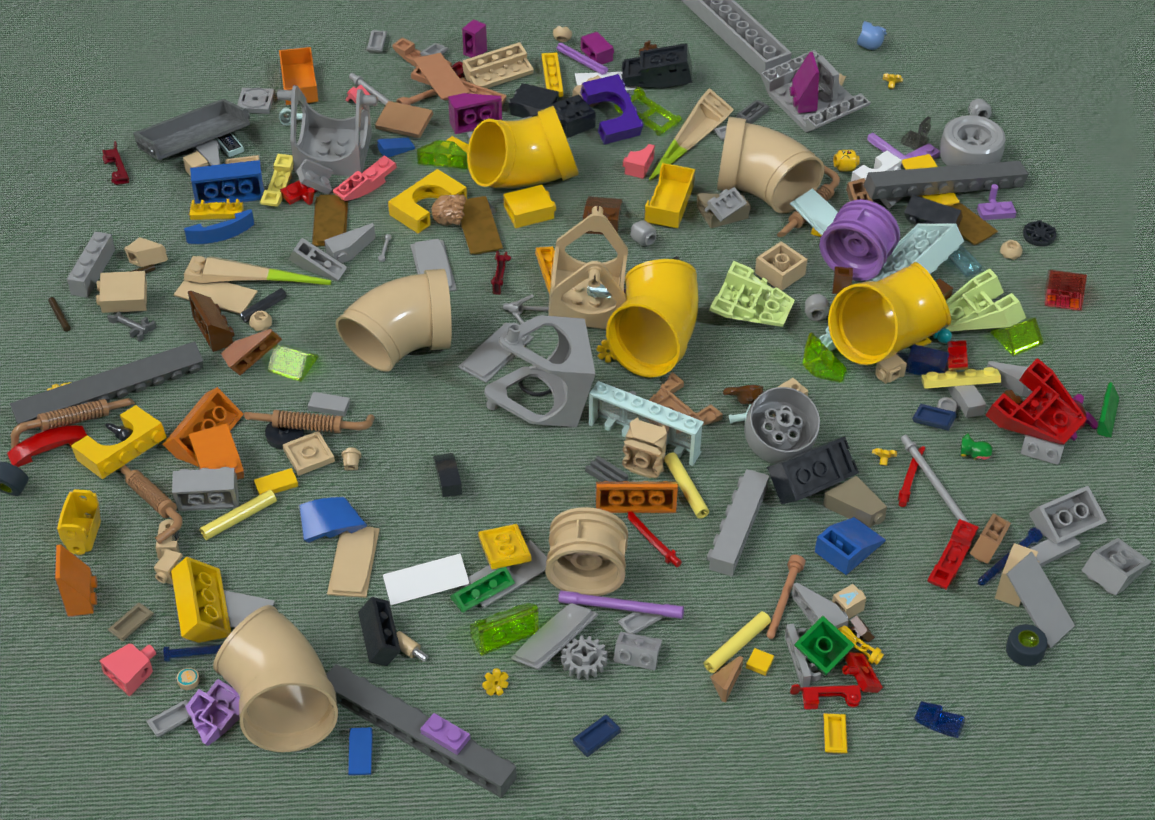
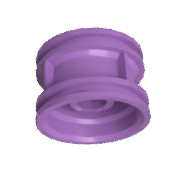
[819,199,900,281]

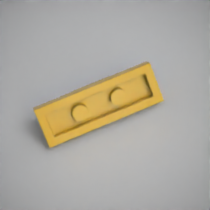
[189,199,244,220]

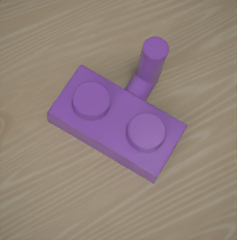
[977,184,1016,220]

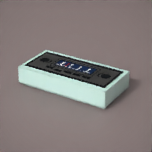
[214,132,244,157]

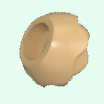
[553,26,572,42]
[1000,240,1023,260]
[249,311,272,331]

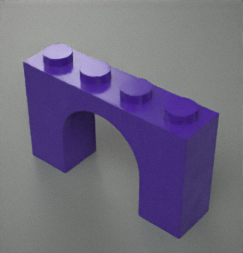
[580,74,643,145]

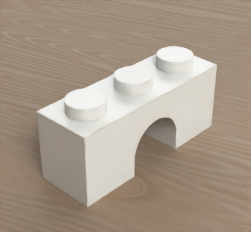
[851,151,902,181]

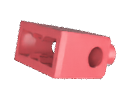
[100,644,156,696]

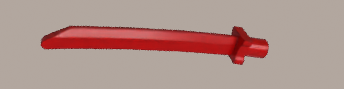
[898,446,925,507]
[627,511,682,567]

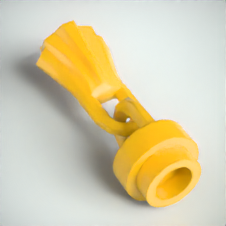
[838,626,884,665]

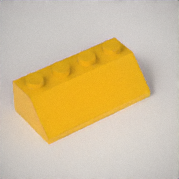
[171,557,231,643]

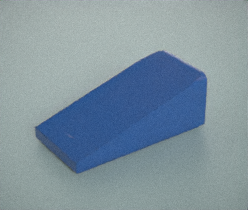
[377,138,415,157]
[348,727,373,775]

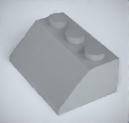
[172,467,239,511]
[1029,486,1107,544]

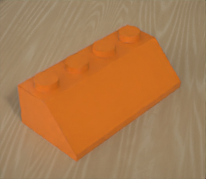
[163,387,244,466]
[596,481,678,513]

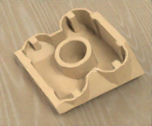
[625,418,667,463]
[622,440,664,478]

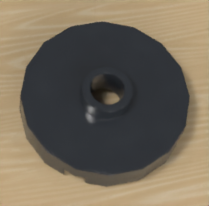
[265,422,304,449]

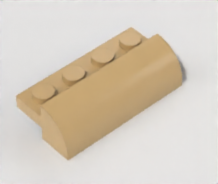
[463,42,534,88]

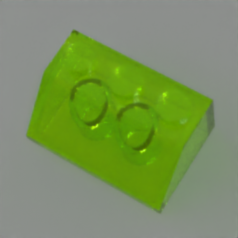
[470,603,539,656]

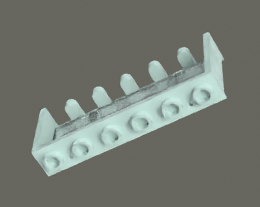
[589,381,704,466]

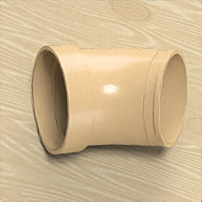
[717,117,824,213]
[336,269,452,372]
[213,605,338,752]

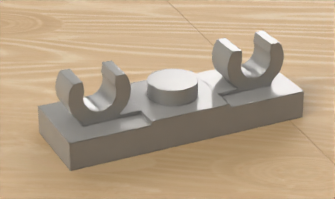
[785,623,821,687]

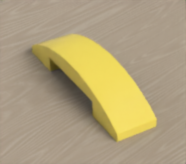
[260,154,294,207]

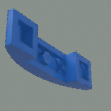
[184,209,254,244]

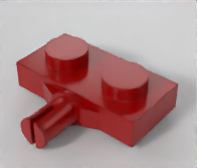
[842,652,883,693]

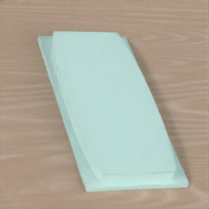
[790,188,838,236]

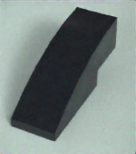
[433,453,462,497]

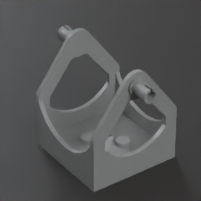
[277,85,378,176]
[484,315,595,427]

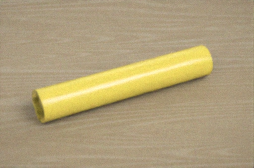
[664,452,709,519]
[200,490,277,540]
[704,611,771,673]

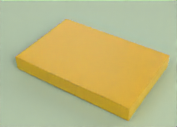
[478,524,532,570]

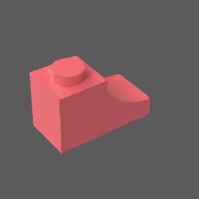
[623,144,655,179]

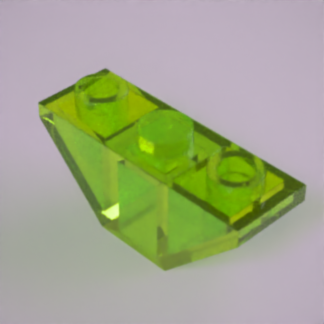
[417,140,468,169]
[802,332,847,383]

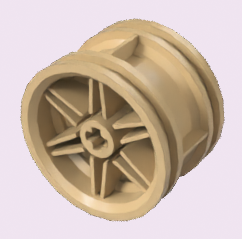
[545,507,628,596]

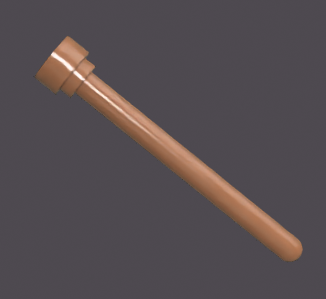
[397,77,466,106]
[767,555,806,639]

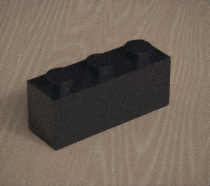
[904,194,963,227]
[358,597,401,666]

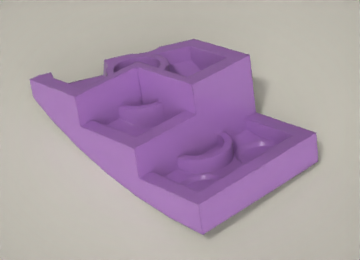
[185,679,240,746]

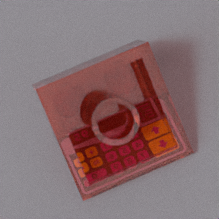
[1044,270,1087,311]

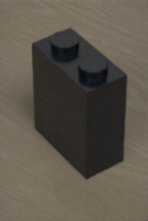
[509,83,559,118]

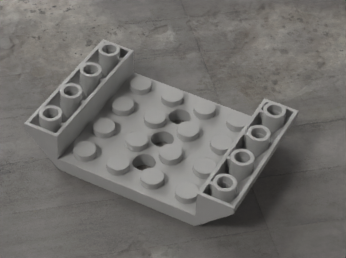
[761,50,870,132]

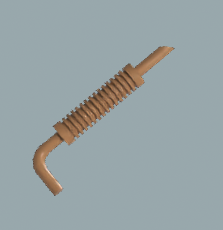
[777,165,840,237]
[11,398,136,449]
[244,410,375,433]
[119,465,183,544]

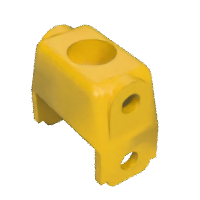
[57,489,101,555]

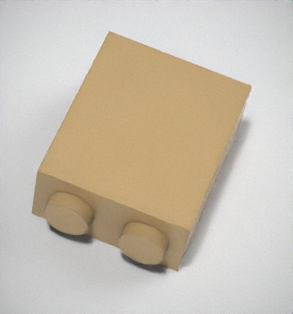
[96,271,147,313]

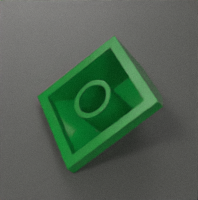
[794,615,854,675]

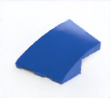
[299,497,367,543]

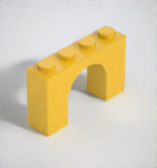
[388,169,467,233]
[71,405,167,479]

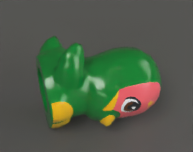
[960,433,992,460]

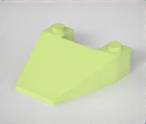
[945,269,1026,331]

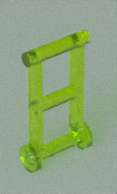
[614,87,682,136]

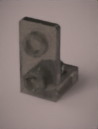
[901,116,931,150]

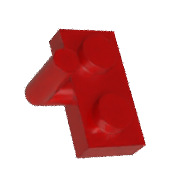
[280,180,318,205]

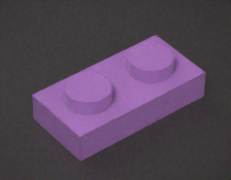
[905,143,940,160]
[420,713,470,755]

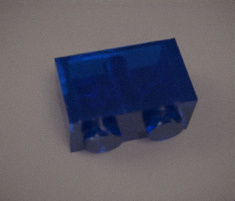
[905,344,949,376]

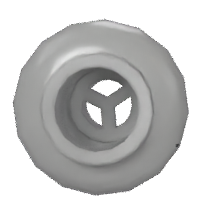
[968,99,992,119]
[631,220,657,246]
[805,294,829,321]

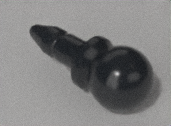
[105,423,133,442]

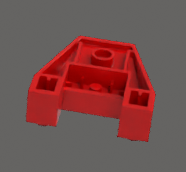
[985,358,1087,445]

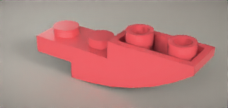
[333,155,397,201]

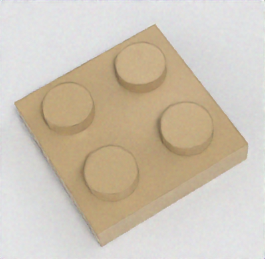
[283,431,335,476]

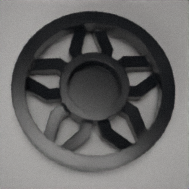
[1023,220,1056,246]

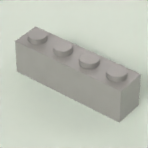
[67,232,115,298]

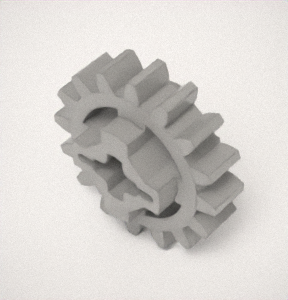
[561,635,607,680]

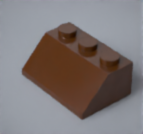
[188,291,235,352]

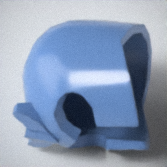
[857,21,887,50]

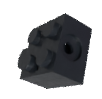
[551,94,596,138]

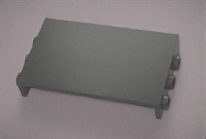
[133,99,250,160]

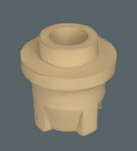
[342,447,361,471]

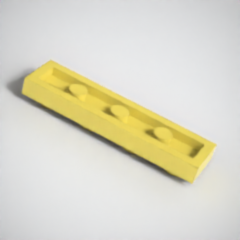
[921,367,1001,389]

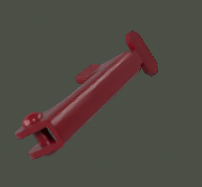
[102,141,129,185]
[491,251,511,295]

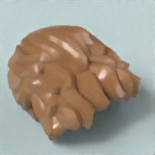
[431,194,467,225]

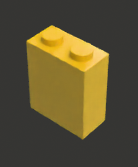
[503,185,556,228]

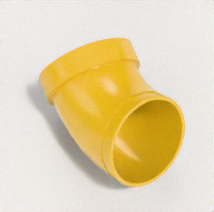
[467,106,579,188]
[606,259,698,377]
[828,262,951,365]

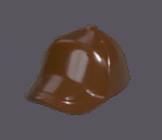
[723,385,763,405]

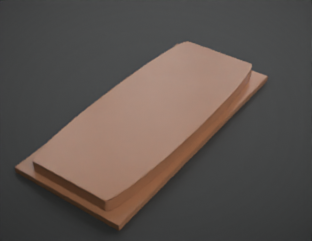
[413,53,470,100]

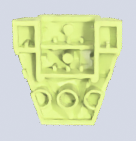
[709,261,795,327]

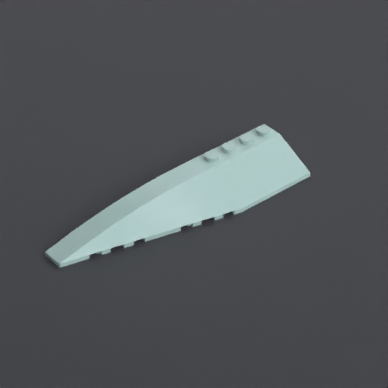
[810,224,964,354]

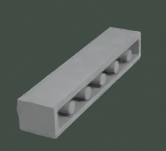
[707,469,769,576]

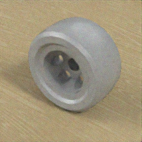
[940,115,1006,166]
[744,387,820,464]

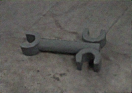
[107,312,156,342]

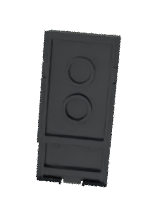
[621,43,692,88]
[767,436,859,504]

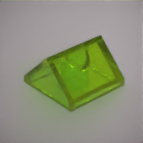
[991,317,1043,356]
[268,344,319,382]

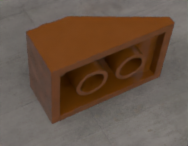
[583,196,622,235]

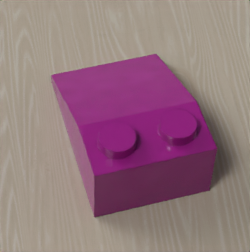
[789,52,819,113]
[448,93,502,135]

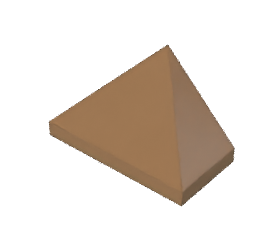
[710,656,743,703]

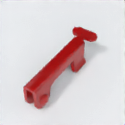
[790,684,861,709]

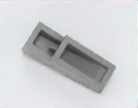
[947,385,987,418]

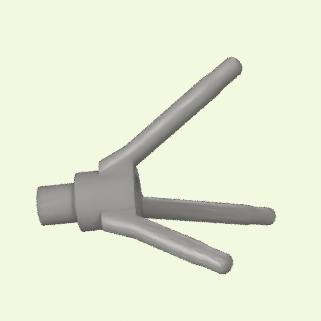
[503,294,549,324]

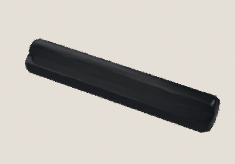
[239,288,286,322]

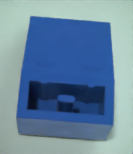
[815,517,885,575]

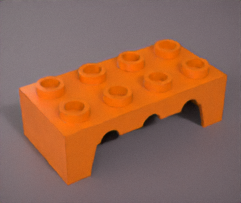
[279,47,319,105]

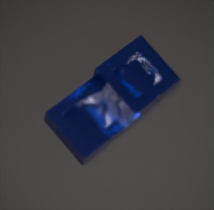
[914,701,965,738]

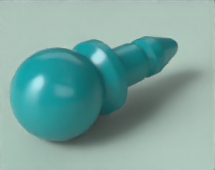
[933,329,952,343]

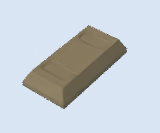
[108,603,154,641]

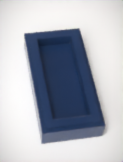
[913,404,956,431]
[573,714,621,757]

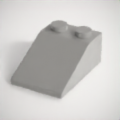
[1082,538,1151,595]

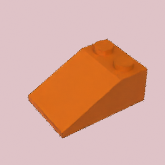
[189,423,244,480]
[55,544,97,617]

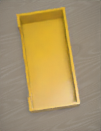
[645,163,695,228]

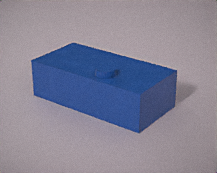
[190,160,264,204]

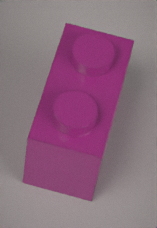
[462,19,487,58]
[581,32,614,65]

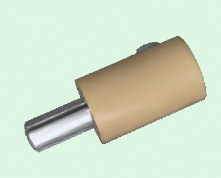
[397,631,428,662]

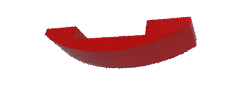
[948,340,968,371]
[7,425,87,467]
[927,519,979,590]

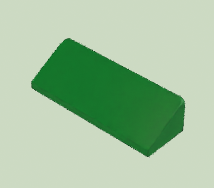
[1097,382,1119,438]
[450,567,515,613]

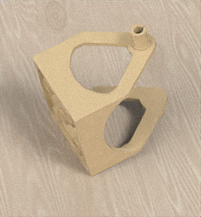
[548,206,628,329]

